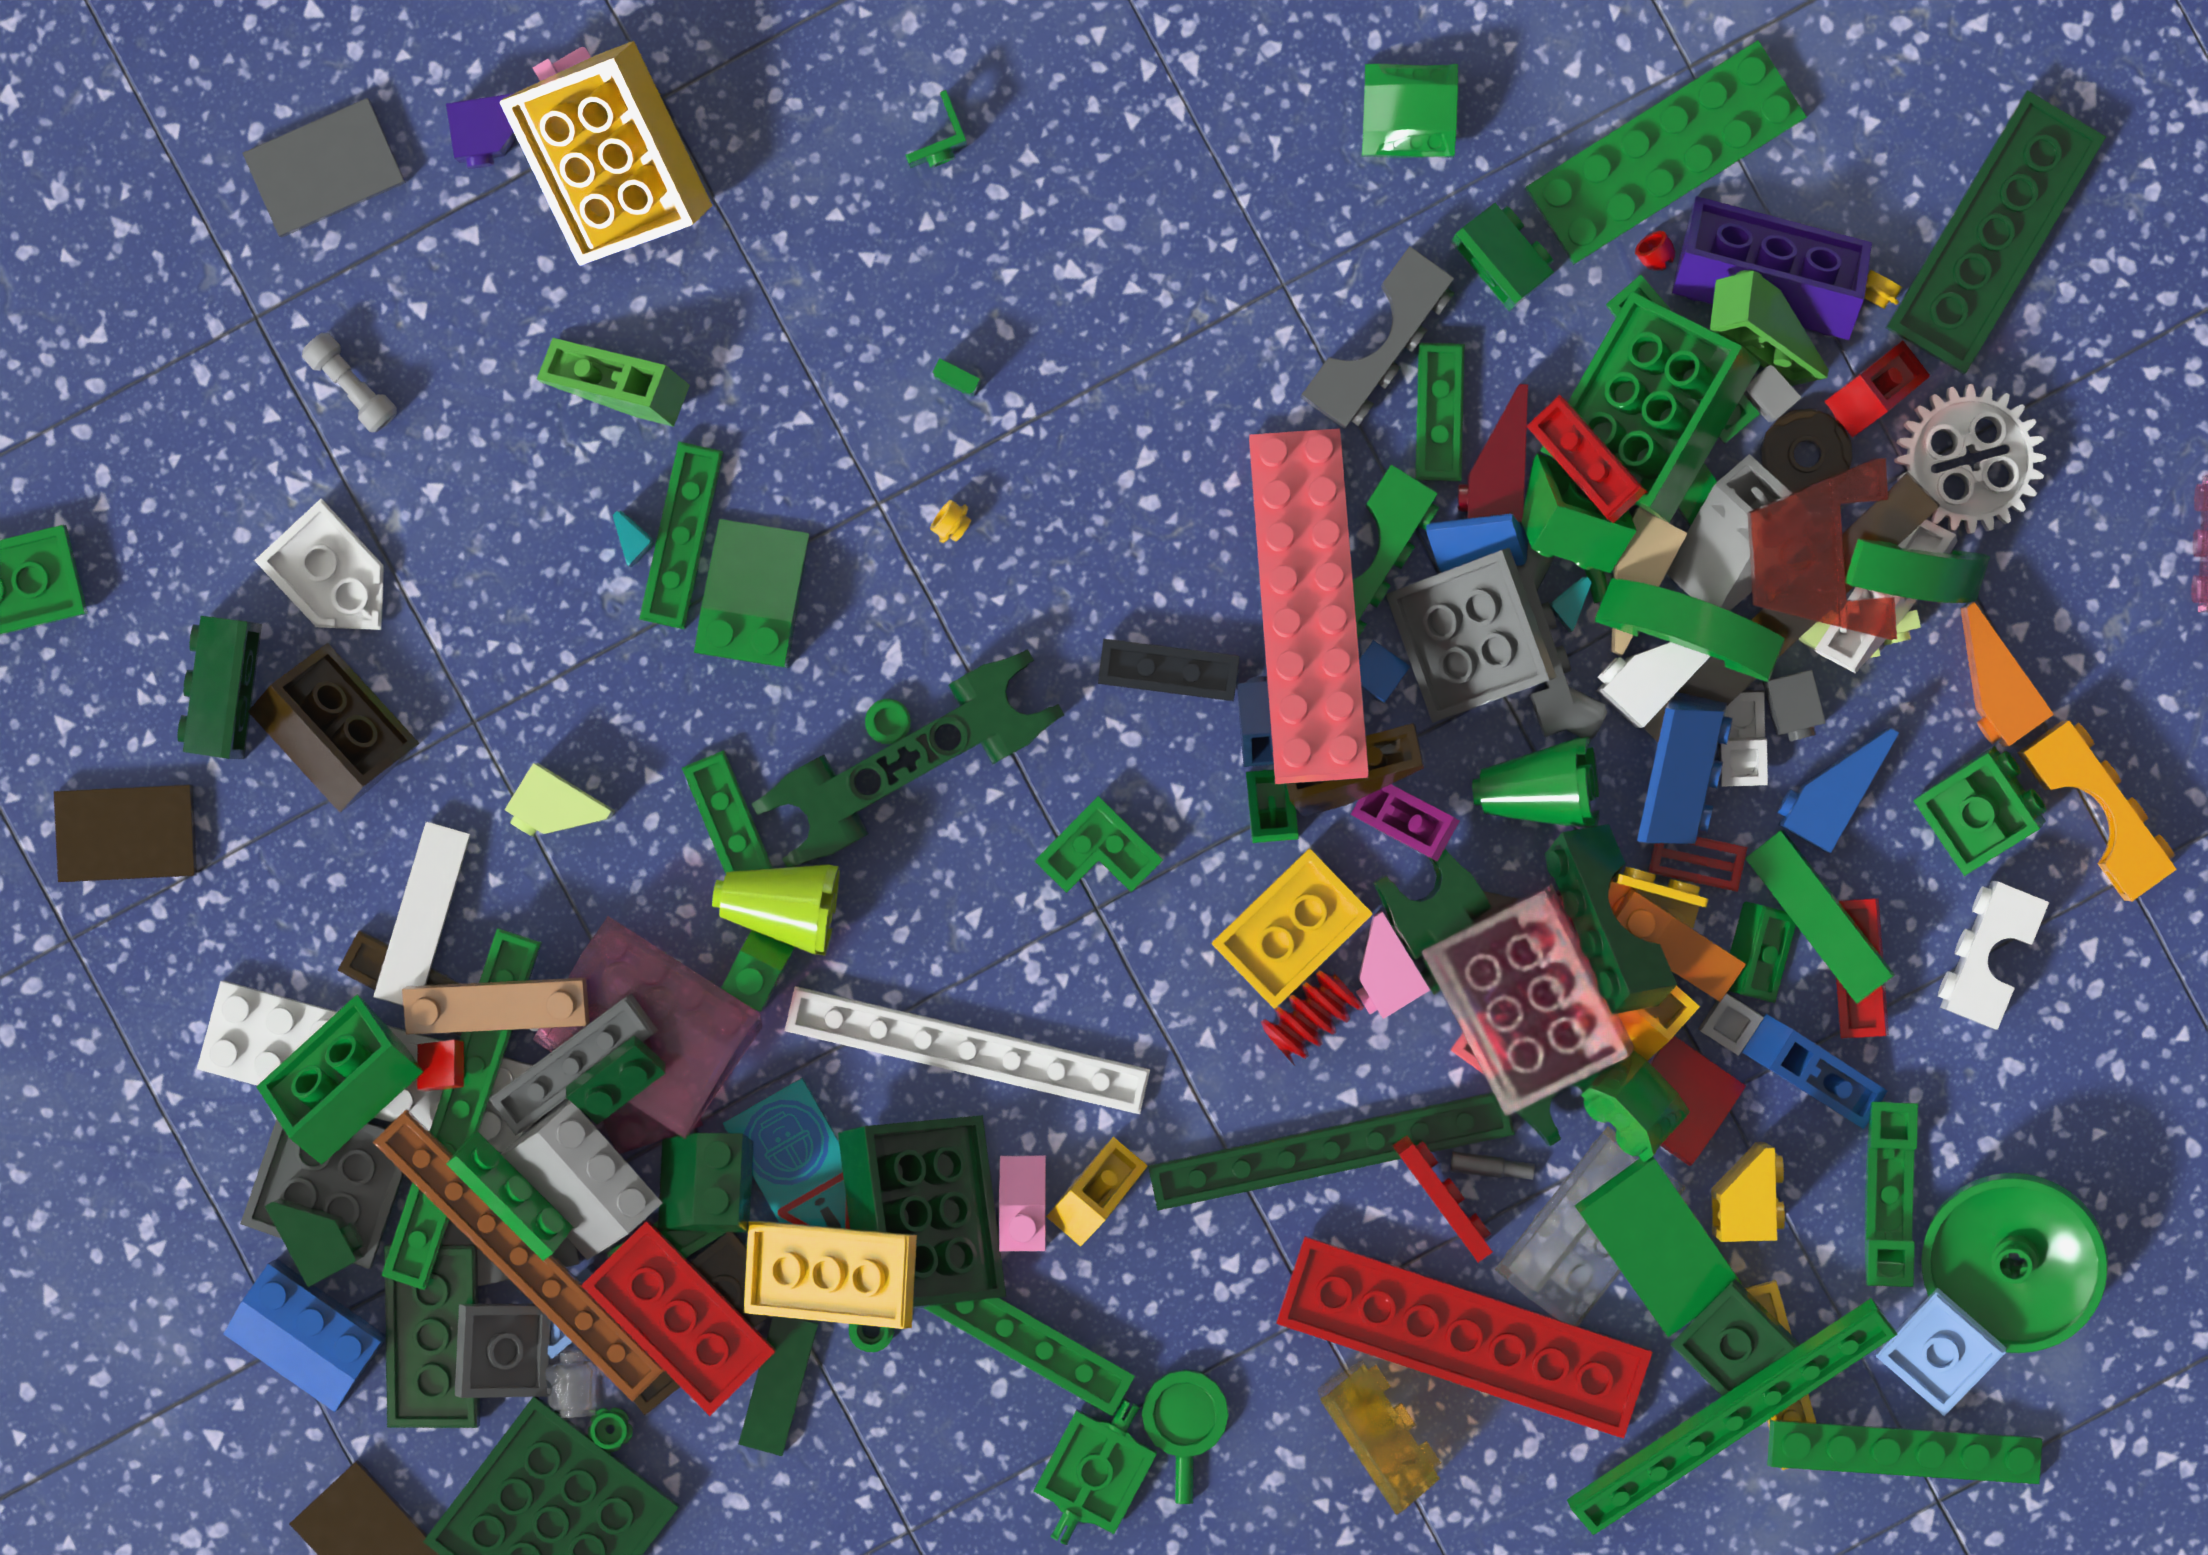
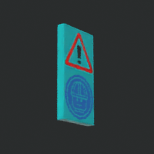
[723,1077,850,1229]

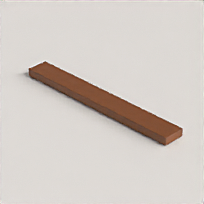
[373,1109,664,1402]

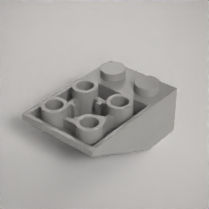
[1666,454,1821,611]

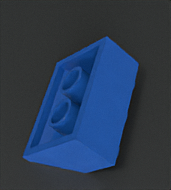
[1637,692,1733,844]
[223,1259,386,1412]

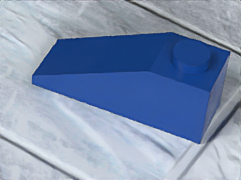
[1777,728,1899,852]
[1742,1014,1888,1129]

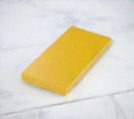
[744,1221,917,1329]

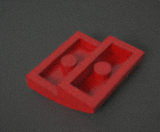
[1650,1036,1746,1166]

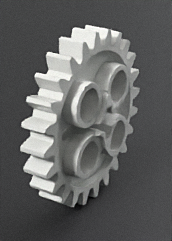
[1894,384,2046,534]

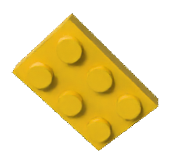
[1211,848,1373,1009]

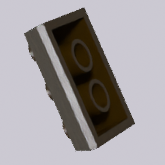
[248,643,420,813]

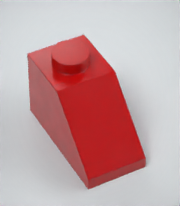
[1824,340,1930,438]

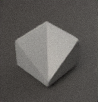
[1744,365,1801,423]

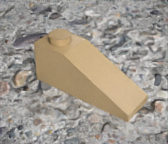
[1611,508,1687,656]

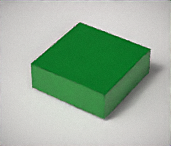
[932,358,982,397]

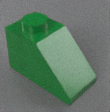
[720,930,796,1012]

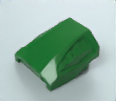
[1362,64,1458,158]
[1581,1045,1690,1162]

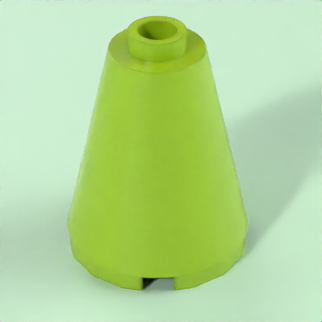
[712,864,840,956]

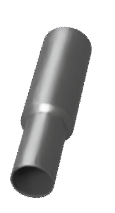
[1451,1152,1535,1180]

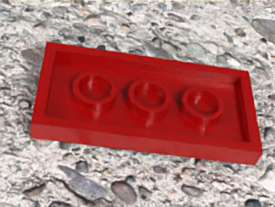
[581,1220,776,1416]

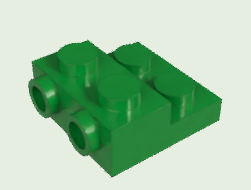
[1913,745,2047,876]

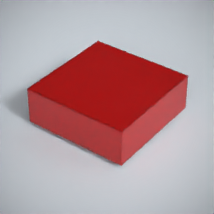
[417,1039,464,1091]

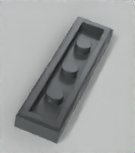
[489,994,659,1136]

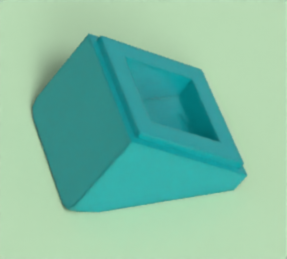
[612,510,655,567]
[1549,577,1592,633]

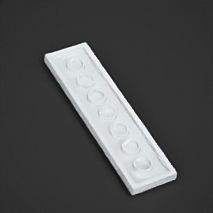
[197,980,543,1153]

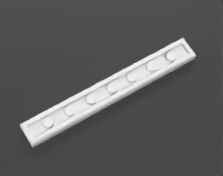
[785,986,1150,1114]

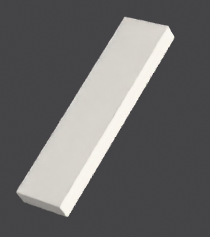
[373,822,471,1006]

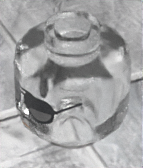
[545,1350,607,1418]

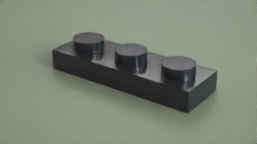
[1098,638,1240,702]

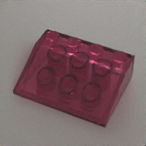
[1422,884,1635,1116]
[533,916,763,1139]

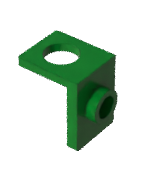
[905,90,968,168]

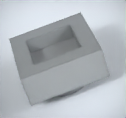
[1698,993,1764,1056]

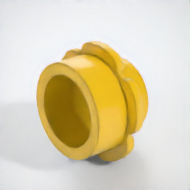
[1864,270,1902,309]
[930,500,971,543]

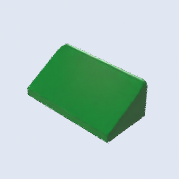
[1728,901,1796,1003]

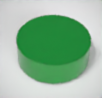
[865,699,911,744]

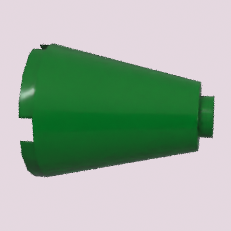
[1472,737,1599,828]

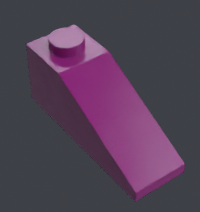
[1350,784,1460,861]

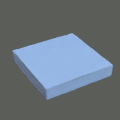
[1875,1288,2006,1416]

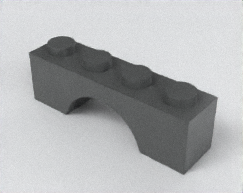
[1300,246,1455,430]

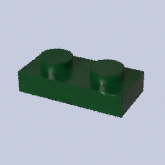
[566,1035,666,1125]

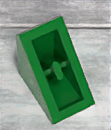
[1246,769,1299,843]

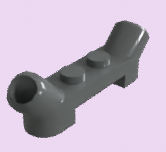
[1516,540,1607,739]

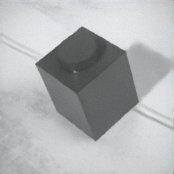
[1763,670,1826,741]

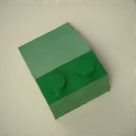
[694,519,810,668]

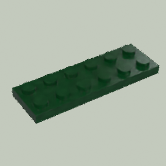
[1885,90,2106,375]

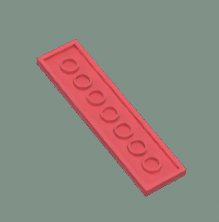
[1249,428,1368,784]

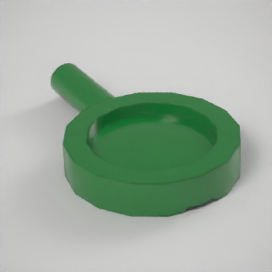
[1142,1369,1229,1504]

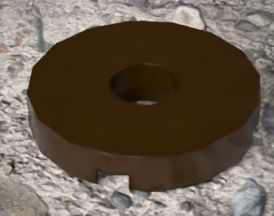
[1760,408,1853,500]

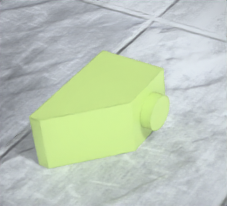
[505,763,615,837]

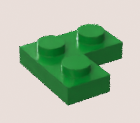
[1034,796,1163,893]

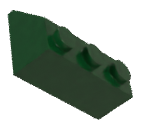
[177,616,262,759]

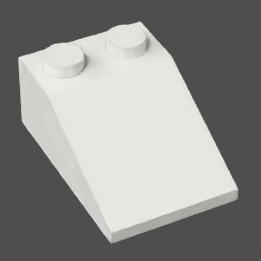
[1596,642,1710,728]

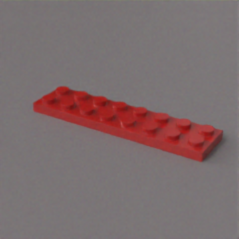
[1276,1235,1653,1439]

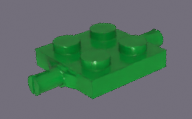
[1033,1399,1157,1545]

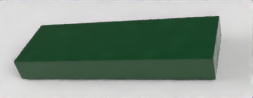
[738,1316,819,1456]

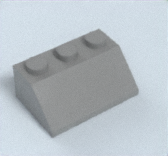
[501,1099,662,1260]

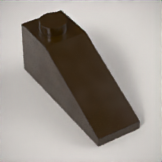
[1287,723,1424,817]

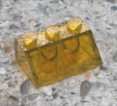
[1317,1359,1442,1515]

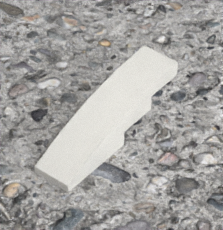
[1815,520,1958,673]

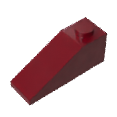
[1457,384,1528,524]

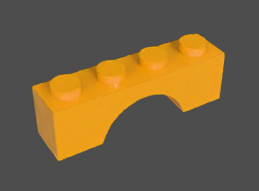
[2018,720,2177,902]

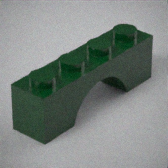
[1544,824,1677,1015]

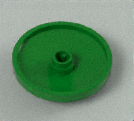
[1921,1173,2108,1353]

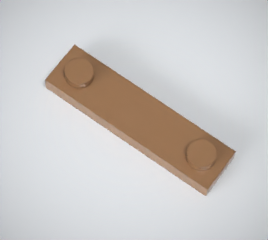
[402,978,590,1035]

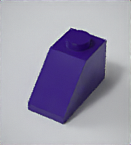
[446,93,517,169]

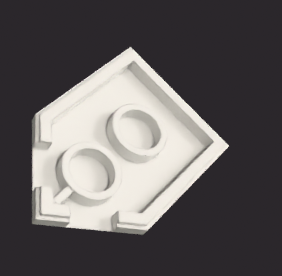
[254,499,384,630]

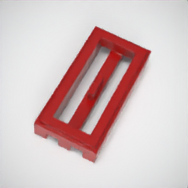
[1647,837,1747,892]

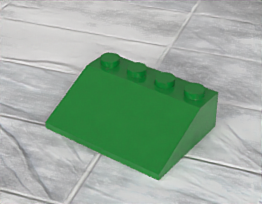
[1540,291,1761,523]

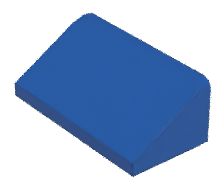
[1426,514,1528,573]

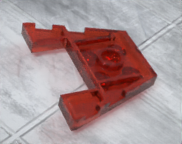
[1747,458,1897,640]

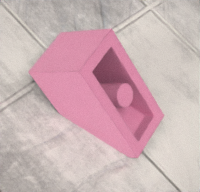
[1356,911,1430,1019]
[999,1155,1046,1251]

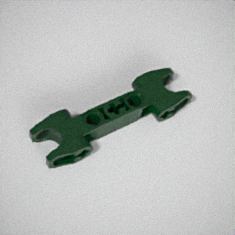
[752,649,1065,868]
[1372,849,1599,1146]

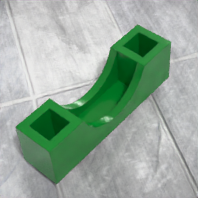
[1353,465,1440,639]

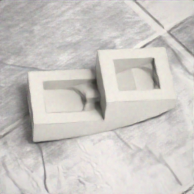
[1718,690,1768,787]

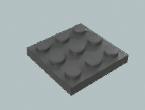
[1386,548,1557,723]
[240,1119,404,1269]

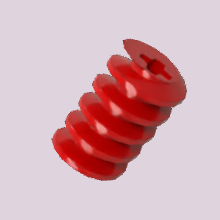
[1261,970,1364,1066]

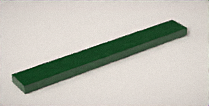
[1148,1090,1515,1211]

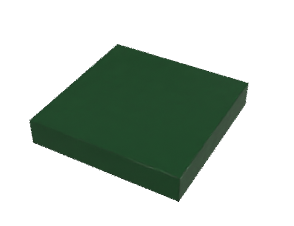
[1670,1279,1801,1396]

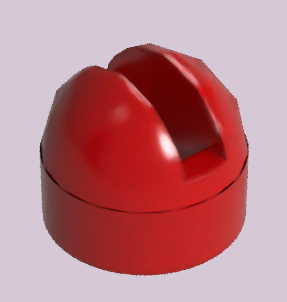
[1635,231,1676,271]

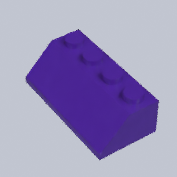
[1672,196,1872,340]

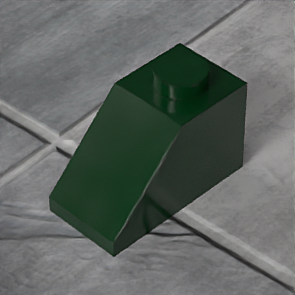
[265,1198,364,1287]

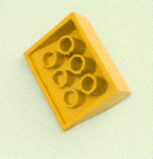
[500,41,713,266]

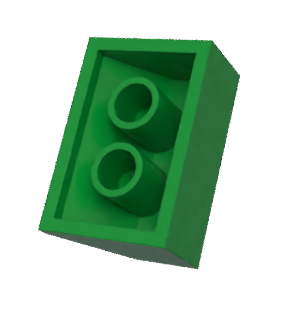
[256,994,423,1165]

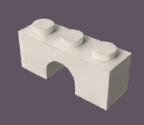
[1938,881,2049,1030]

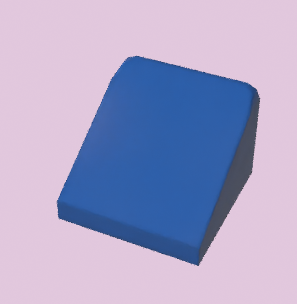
[1359,640,1410,704]

